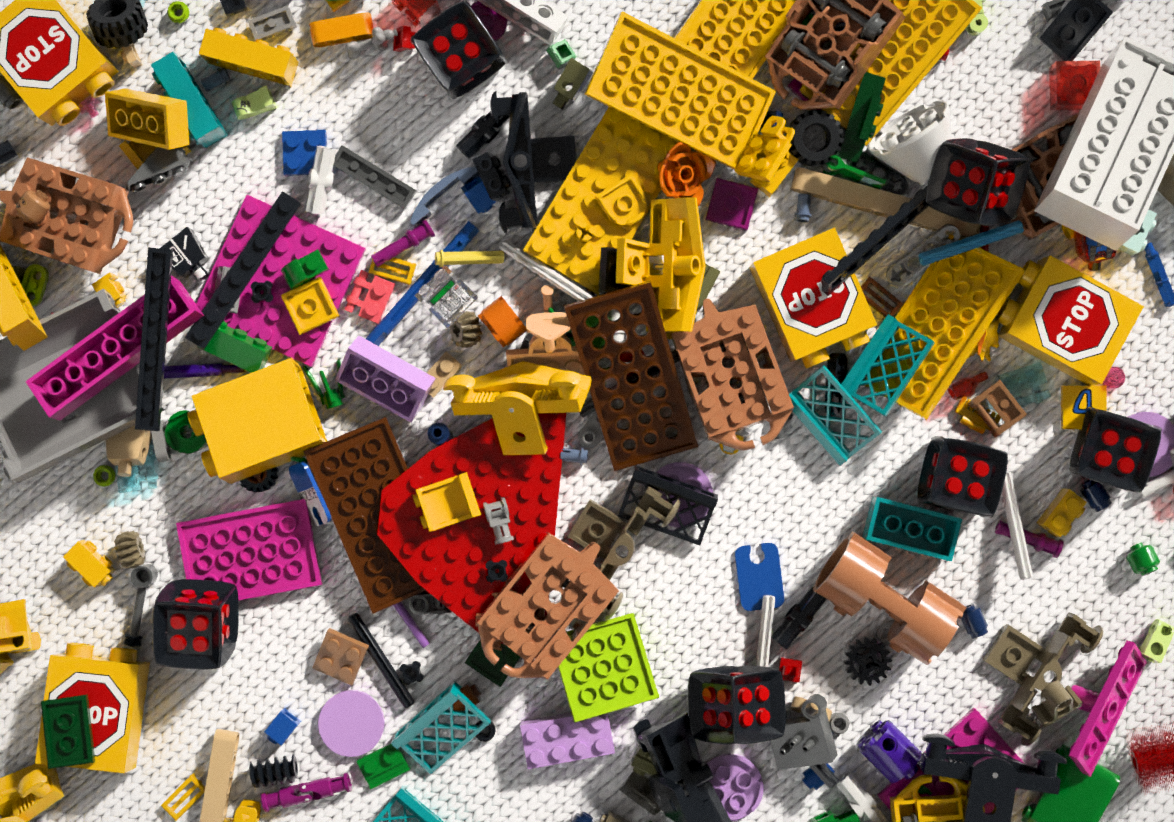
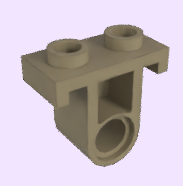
[1031,681,1082,728]

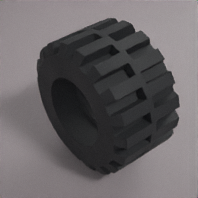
[86,0,148,49]
[789,110,844,166]

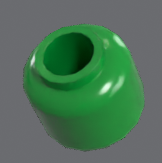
[1126,542,1160,577]

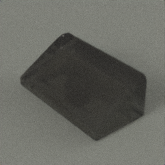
[619,771,661,815]

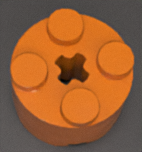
[478,296,527,348]

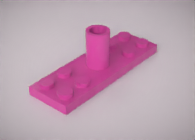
[1069,640,1147,777]

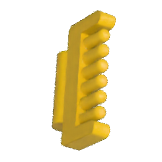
[955,396,1001,434]

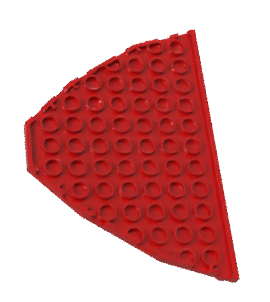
[377,413,567,658]

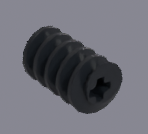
[249,754,298,788]

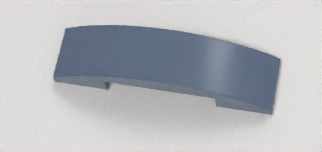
[410,166,479,228]

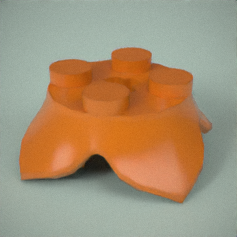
[657,142,716,206]

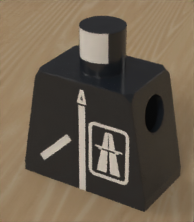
[161,226,209,282]

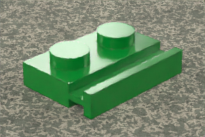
[356,743,411,790]

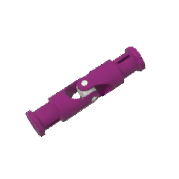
[261,772,352,812]

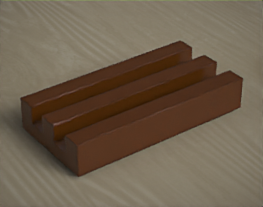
[861,276,904,318]

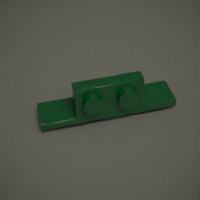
[838,72,886,163]

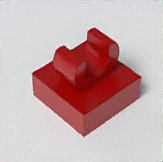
[393,25,416,52]
[778,657,802,683]

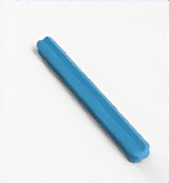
[918,220,1024,266]

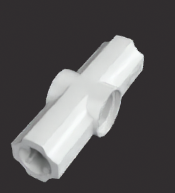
[305,146,336,214]
[836,772,889,822]

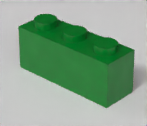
[197,321,273,373]

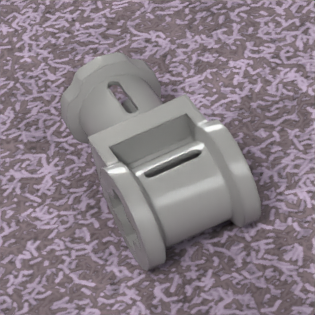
[483,497,514,545]

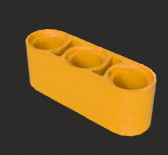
[309,13,374,47]

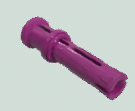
[370,220,435,267]
[995,520,1064,558]

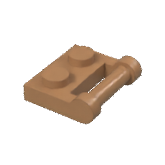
[968,379,1027,438]

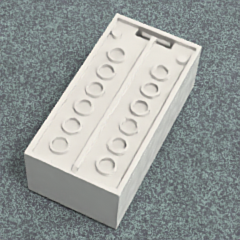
[1034,36,1174,251]

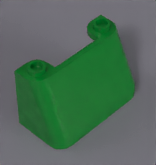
[1021,744,1120,822]

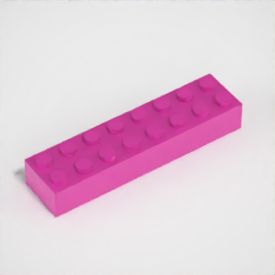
[25,276,204,421]

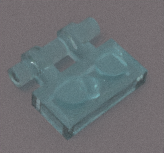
[997,362,1051,408]
[115,445,158,493]

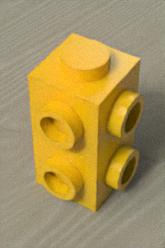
[63,540,116,588]

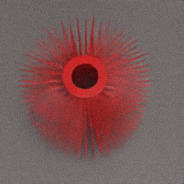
[1125,721,1174,796]

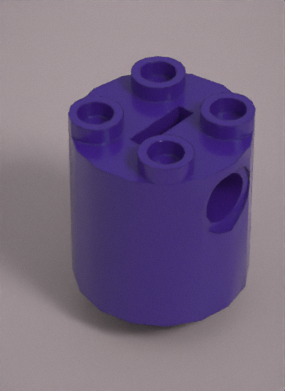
[856,720,922,783]

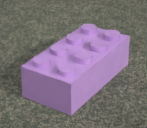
[335,336,436,423]
[520,712,615,769]

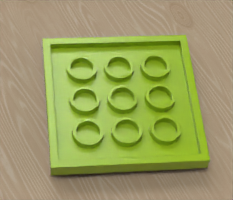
[558,613,659,723]

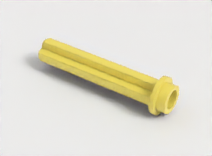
[435,250,505,267]

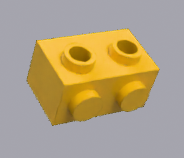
[1036,488,1087,537]

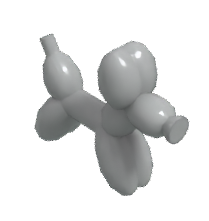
[345,27,398,60]

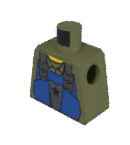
[552,58,593,110]

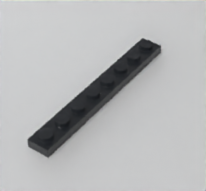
[822,186,928,296]
[185,191,301,350]
[135,247,173,431]

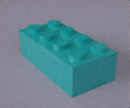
[151,51,228,148]
[862,496,963,562]

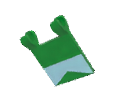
[822,155,886,189]

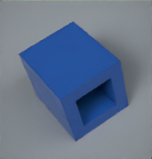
[461,176,496,214]
[264,708,302,745]

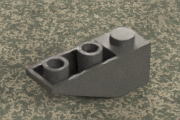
[126,147,190,192]

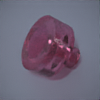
[77,96,101,118]
[1102,367,1125,389]

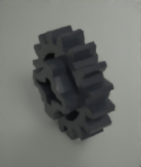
[843,637,892,686]

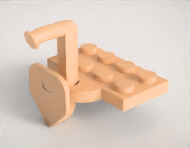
[506,285,594,375]

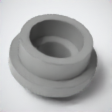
[829,712,850,735]

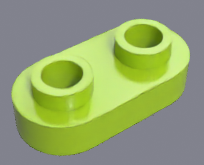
[21,264,49,307]

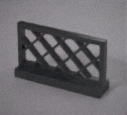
[618,465,718,546]

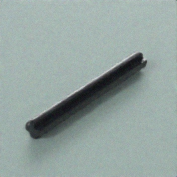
[347,613,415,709]

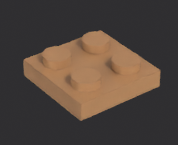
[312,628,369,685]

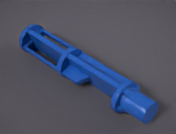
[1145,242,1174,307]

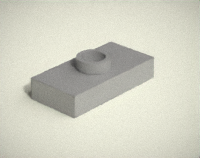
[248,5,297,41]

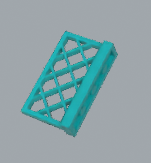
[841,314,935,417]
[789,365,882,466]
[391,681,491,775]
[373,786,444,822]

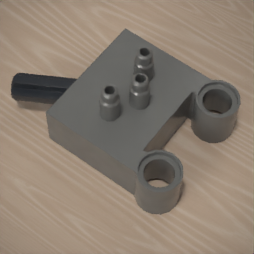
[770,694,839,789]

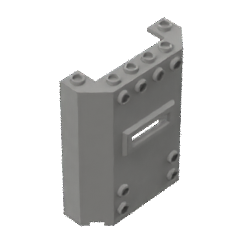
[0,289,166,483]

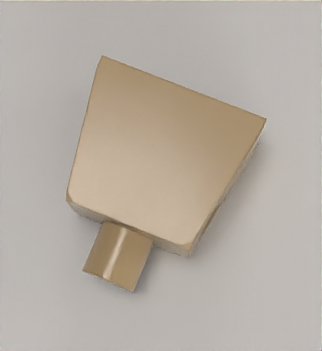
[106,425,152,477]

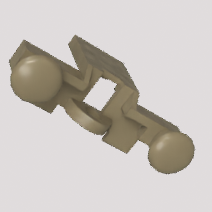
[567,486,680,620]
[983,612,1104,746]

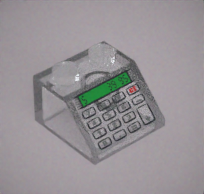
[415,265,479,329]

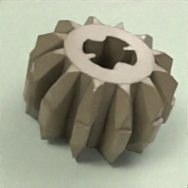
[448,310,482,348]
[114,531,146,569]

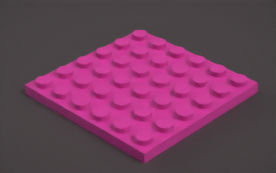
[196,195,366,367]

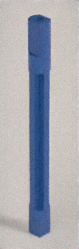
[366,221,479,346]

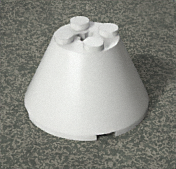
[868,100,951,186]

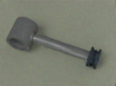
[123,564,158,647]

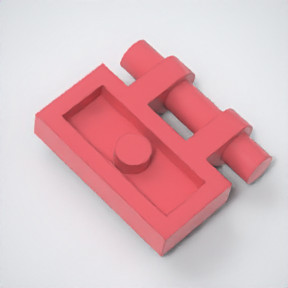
[344,270,396,324]

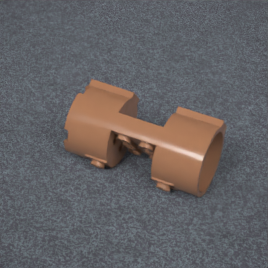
[813,531,967,665]

